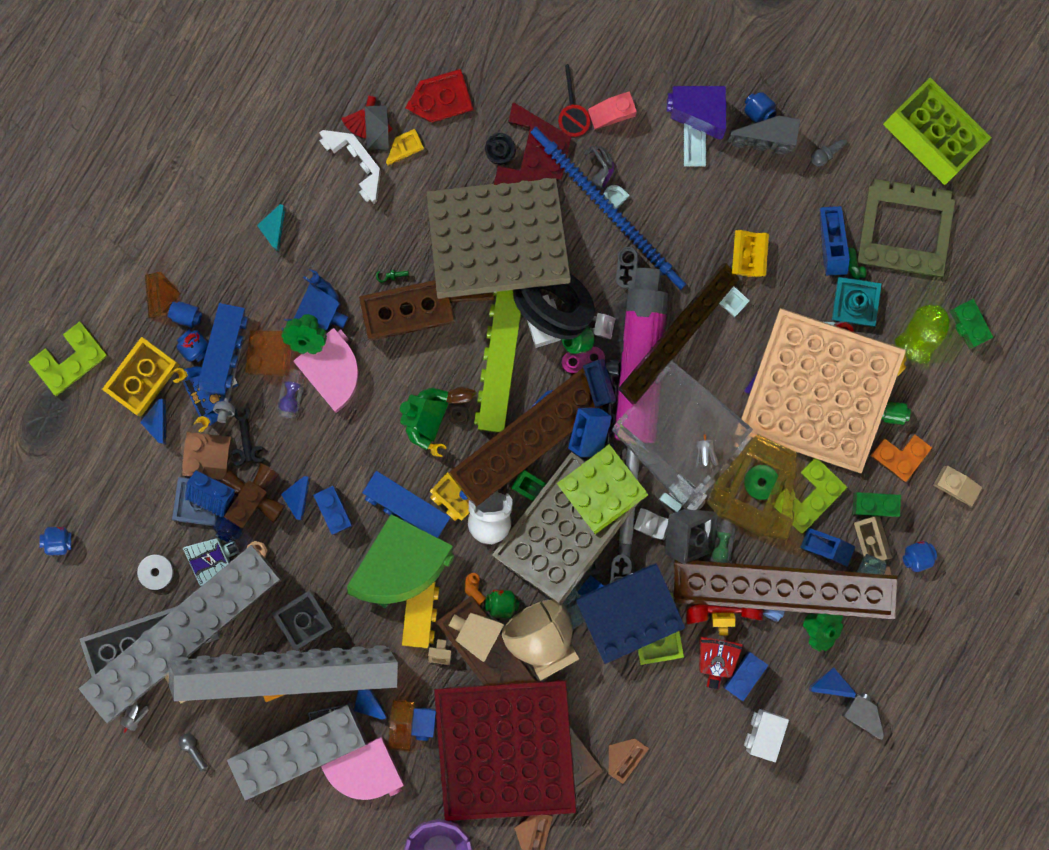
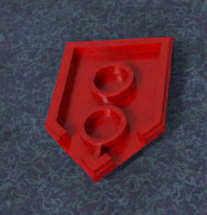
[405,69,473,123]

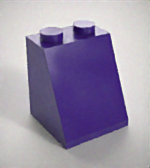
[666,86,726,139]

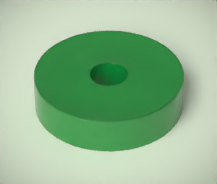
[744,465,779,500]

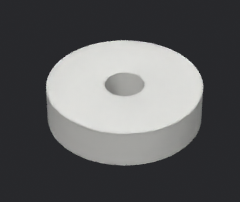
[137,555,174,590]

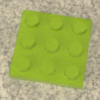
[556,444,648,535]

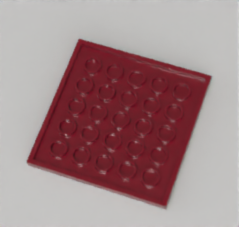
[434,680,577,821]

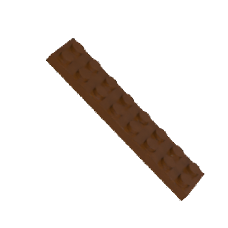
[448,368,605,507]

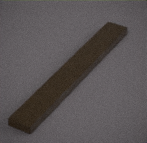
[618,263,740,404]

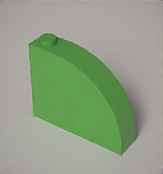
[347,514,454,604]

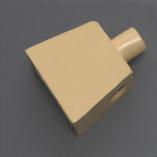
[448,613,504,662]

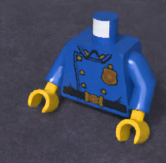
[171,366,239,432]

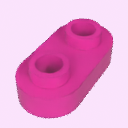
[562,347,605,374]

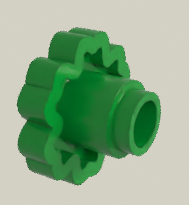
[281,314,327,354]
[803,613,843,652]

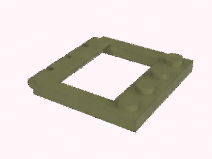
[857,179,955,277]

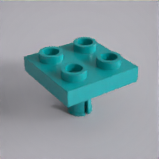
[831,277,882,327]

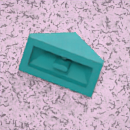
[257,204,286,250]

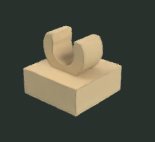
[428,639,451,665]

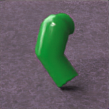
[848,248,866,280]

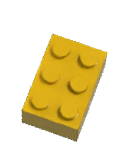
[102,337,180,417]

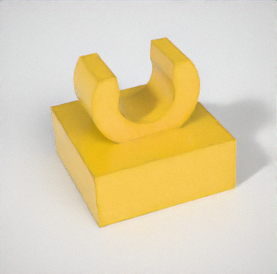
[711,613,735,636]

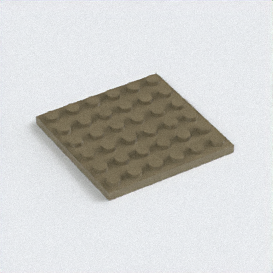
[427,178,571,298]

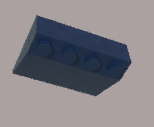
[575,563,685,664]

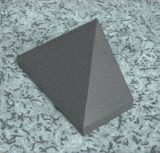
[365,105,389,150]

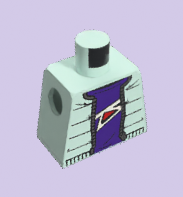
[183,538,240,586]

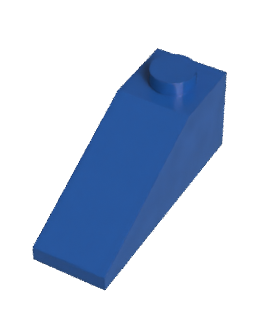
[820,206,850,276]

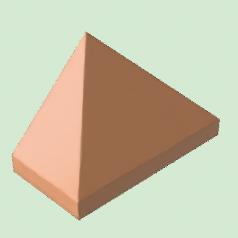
[609,739,649,784]
[514,815,553,850]

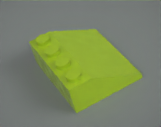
[883,77,992,185]

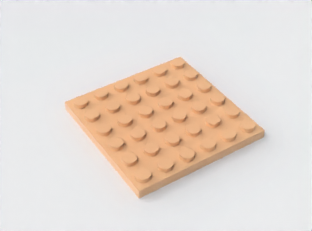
[737,308,906,474]

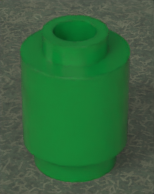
[881,401,911,425]

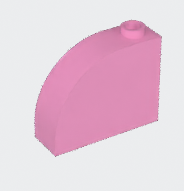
[294,328,359,413]
[321,736,405,800]

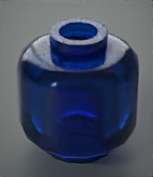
[213,512,243,543]

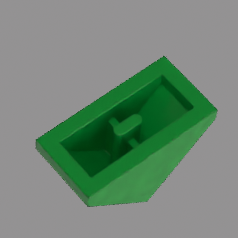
[511,470,546,501]

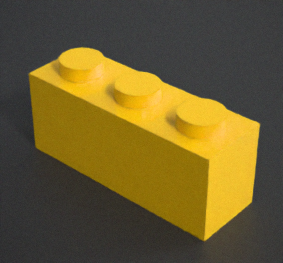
[402,582,439,648]

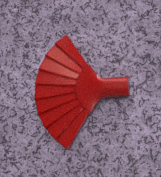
[341,96,393,138]

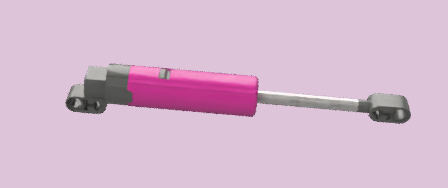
[610,247,669,583]

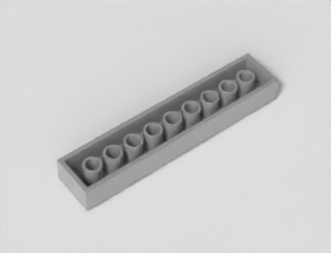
[79,545,282,723]
[169,645,398,701]

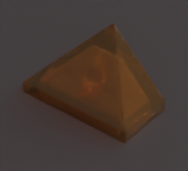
[145,272,181,318]

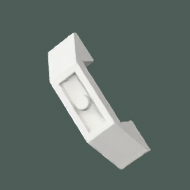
[319,130,381,204]

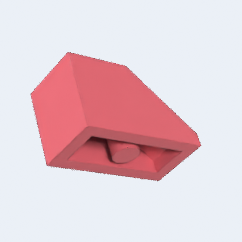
[588,91,637,130]

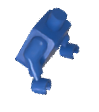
[282,269,349,332]

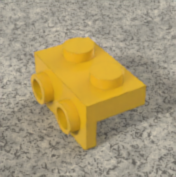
[732,230,769,277]
[430,472,470,521]

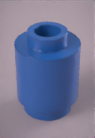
[168,301,202,328]

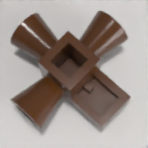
[221,463,285,529]

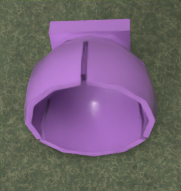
[404,819,474,850]

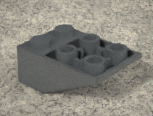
[727,116,800,155]

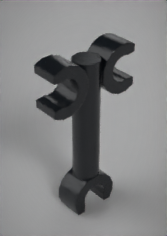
[232,407,265,466]

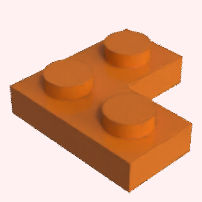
[870,434,932,482]

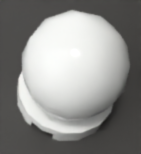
[468,490,512,545]

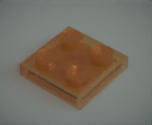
[245,330,291,376]

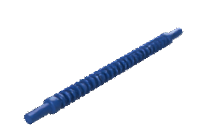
[530,127,686,290]

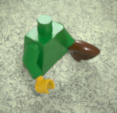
[400,387,477,457]

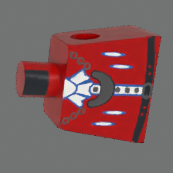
[699,636,743,689]

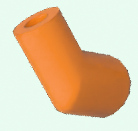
[465,573,486,605]

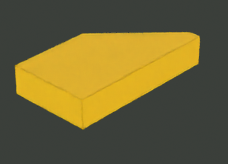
[386,129,424,165]

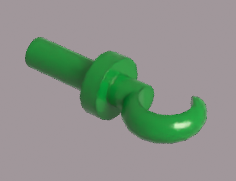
[376,269,409,283]

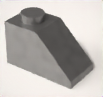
[842,692,884,740]

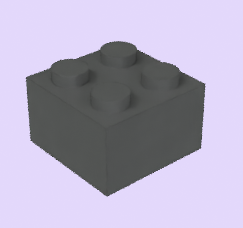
[272,590,334,651]

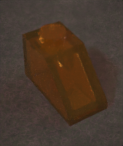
[388,700,415,751]

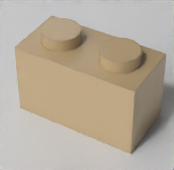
[854,516,892,565]

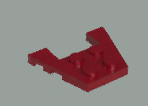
[494,103,571,185]

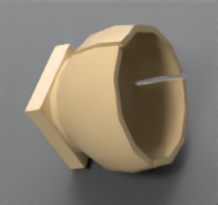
[502,599,579,681]

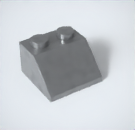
[665,509,718,564]

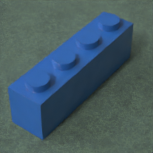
[198,303,248,395]
[362,471,451,538]

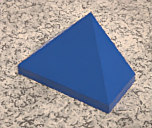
[140,399,166,444]
[281,476,310,520]
[809,668,856,698]
[354,689,388,720]

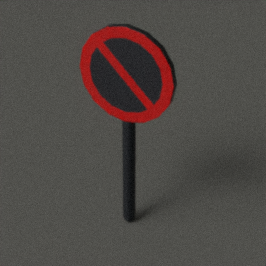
[558,64,590,137]

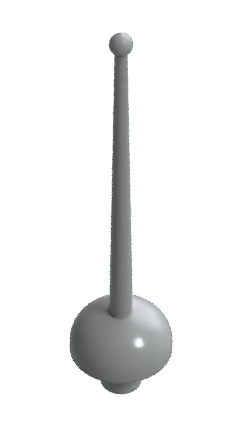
[213,336,245,423]

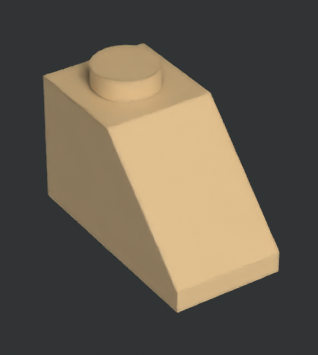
[933,466,982,507]

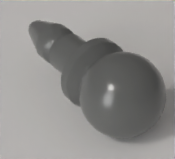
[811,139,848,167]

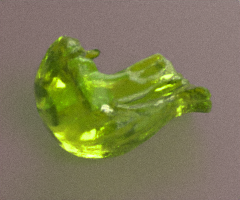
[895,305,950,364]

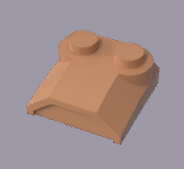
[182,432,232,480]

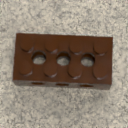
[359,280,455,341]

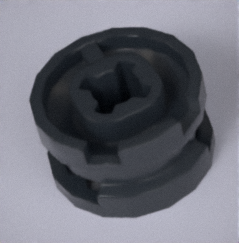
[485,133,516,165]

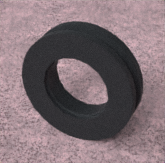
[513,273,595,339]

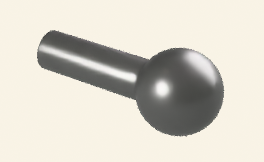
[178,734,208,772]

